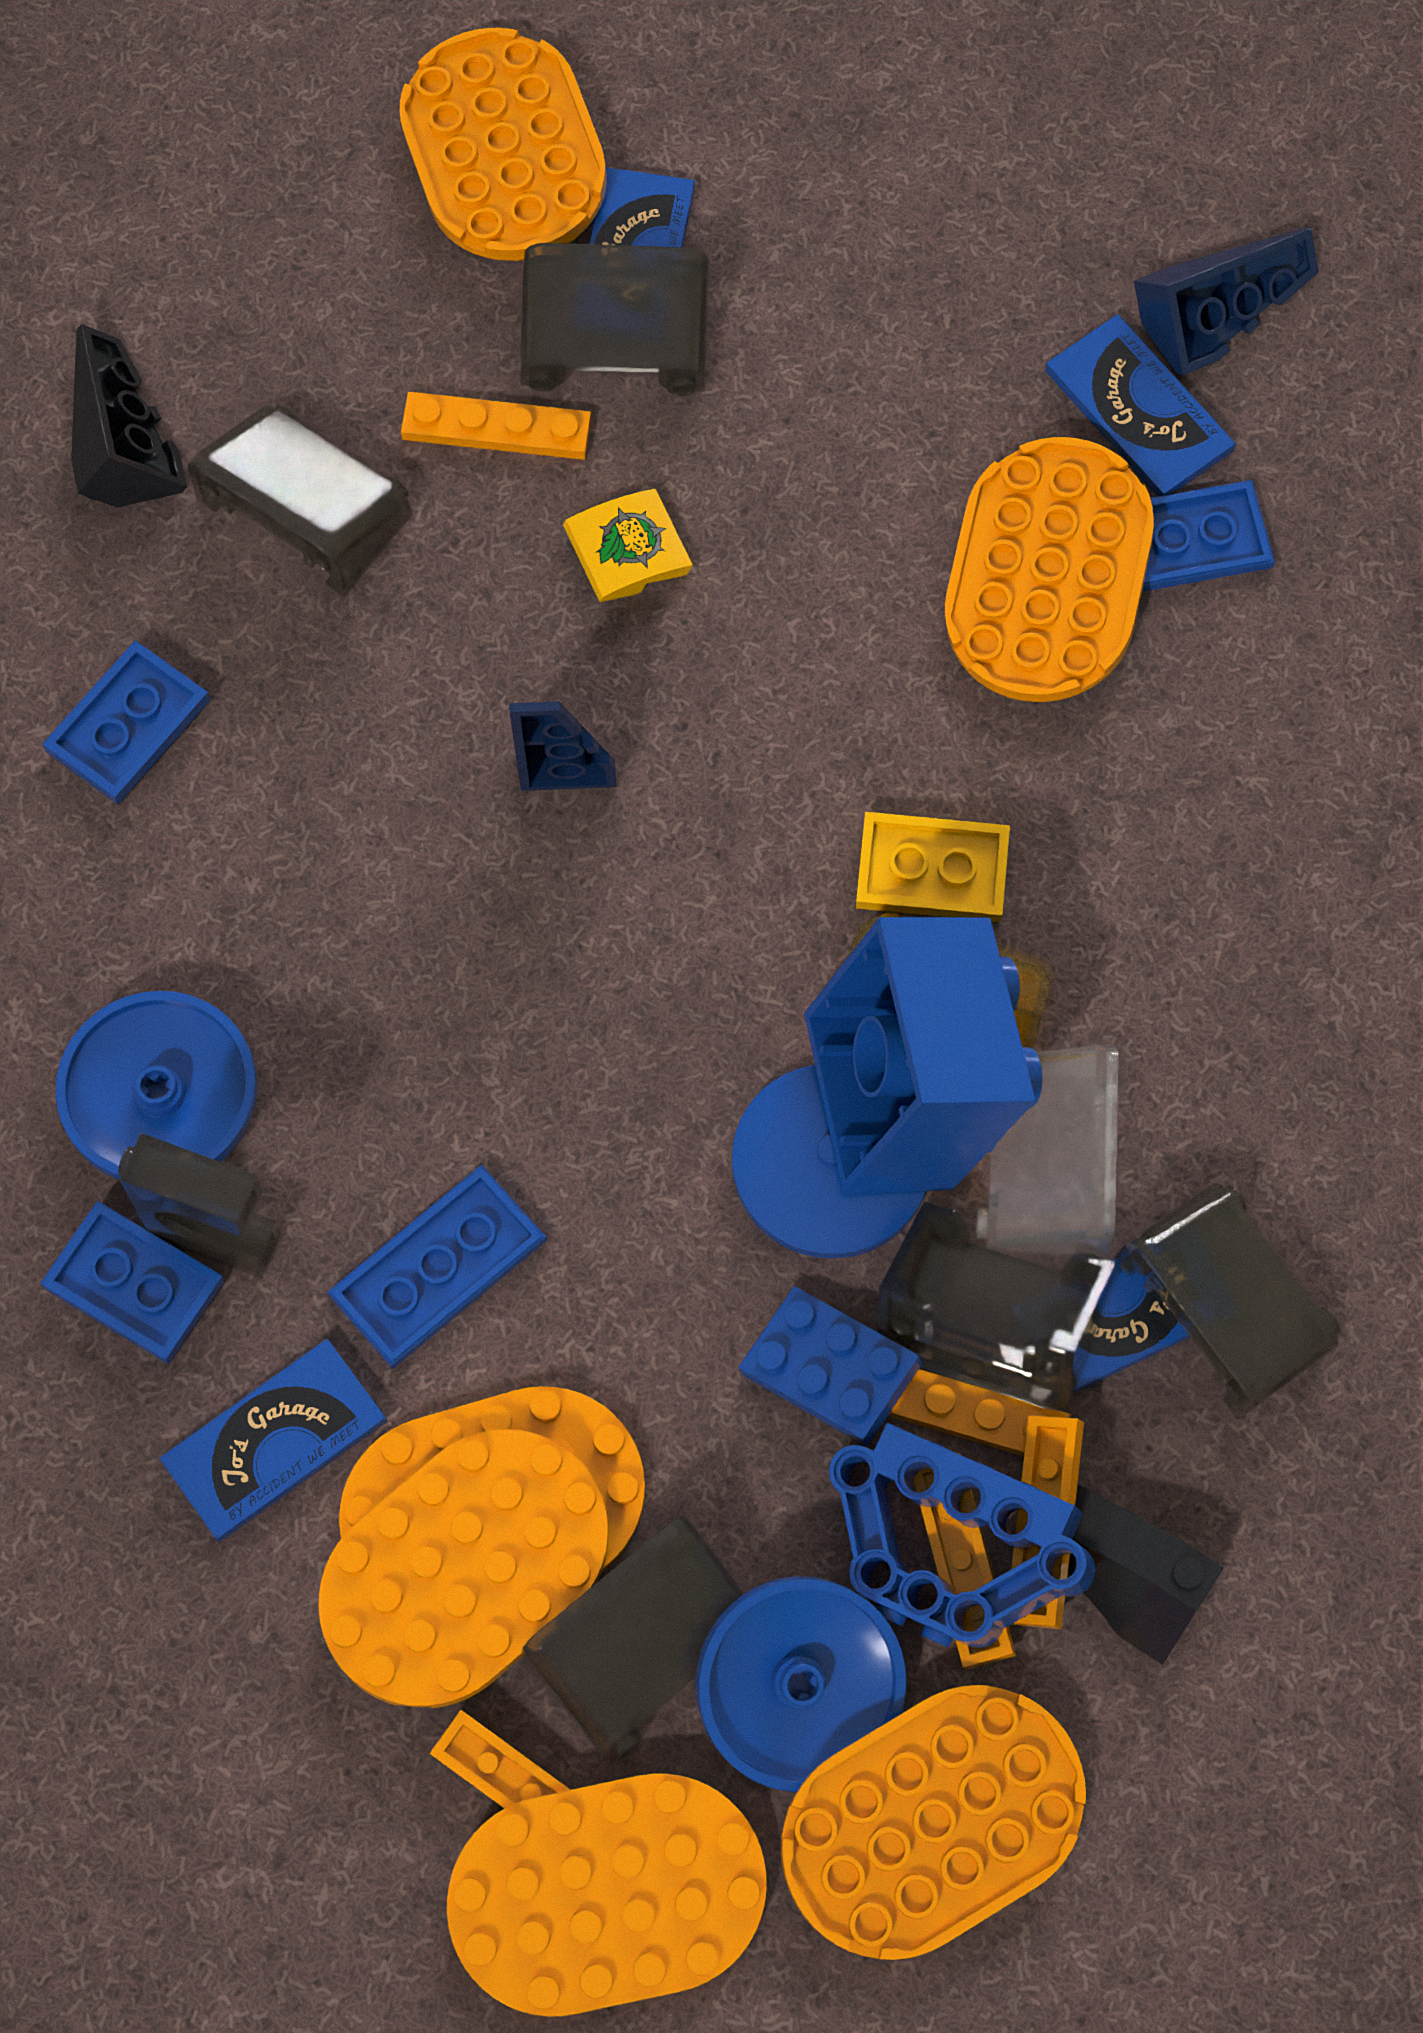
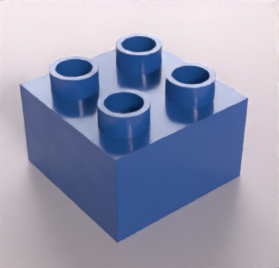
[804,917,1043,1193]

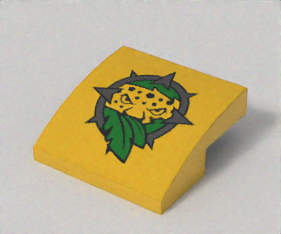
[563,489,693,602]

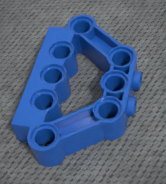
[829,1423,1096,1648]

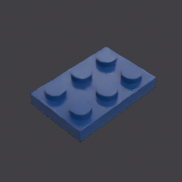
[42,640,210,805]
[40,1201,225,1365]
[738,1286,923,1447]

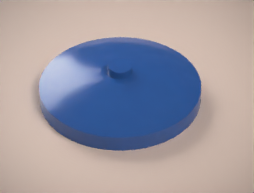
[56,991,258,1186]
[732,1065,927,1259]
[695,1576,906,1792]

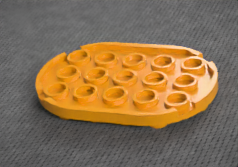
[399,28,607,261]
[945,437,1154,702]
[339,1386,645,1573]
[319,1429,608,1708]
[781,1685,1086,1960]
[447,1774,767,2016]

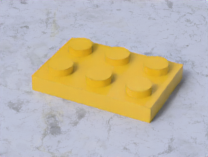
[856,812,1010,922]

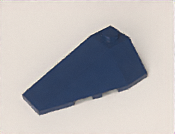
[1134,227,1319,375]
[509,701,617,791]

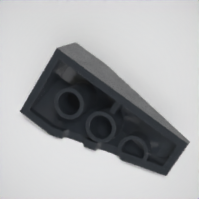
[71,324,187,508]
[1016,1484,1224,1665]

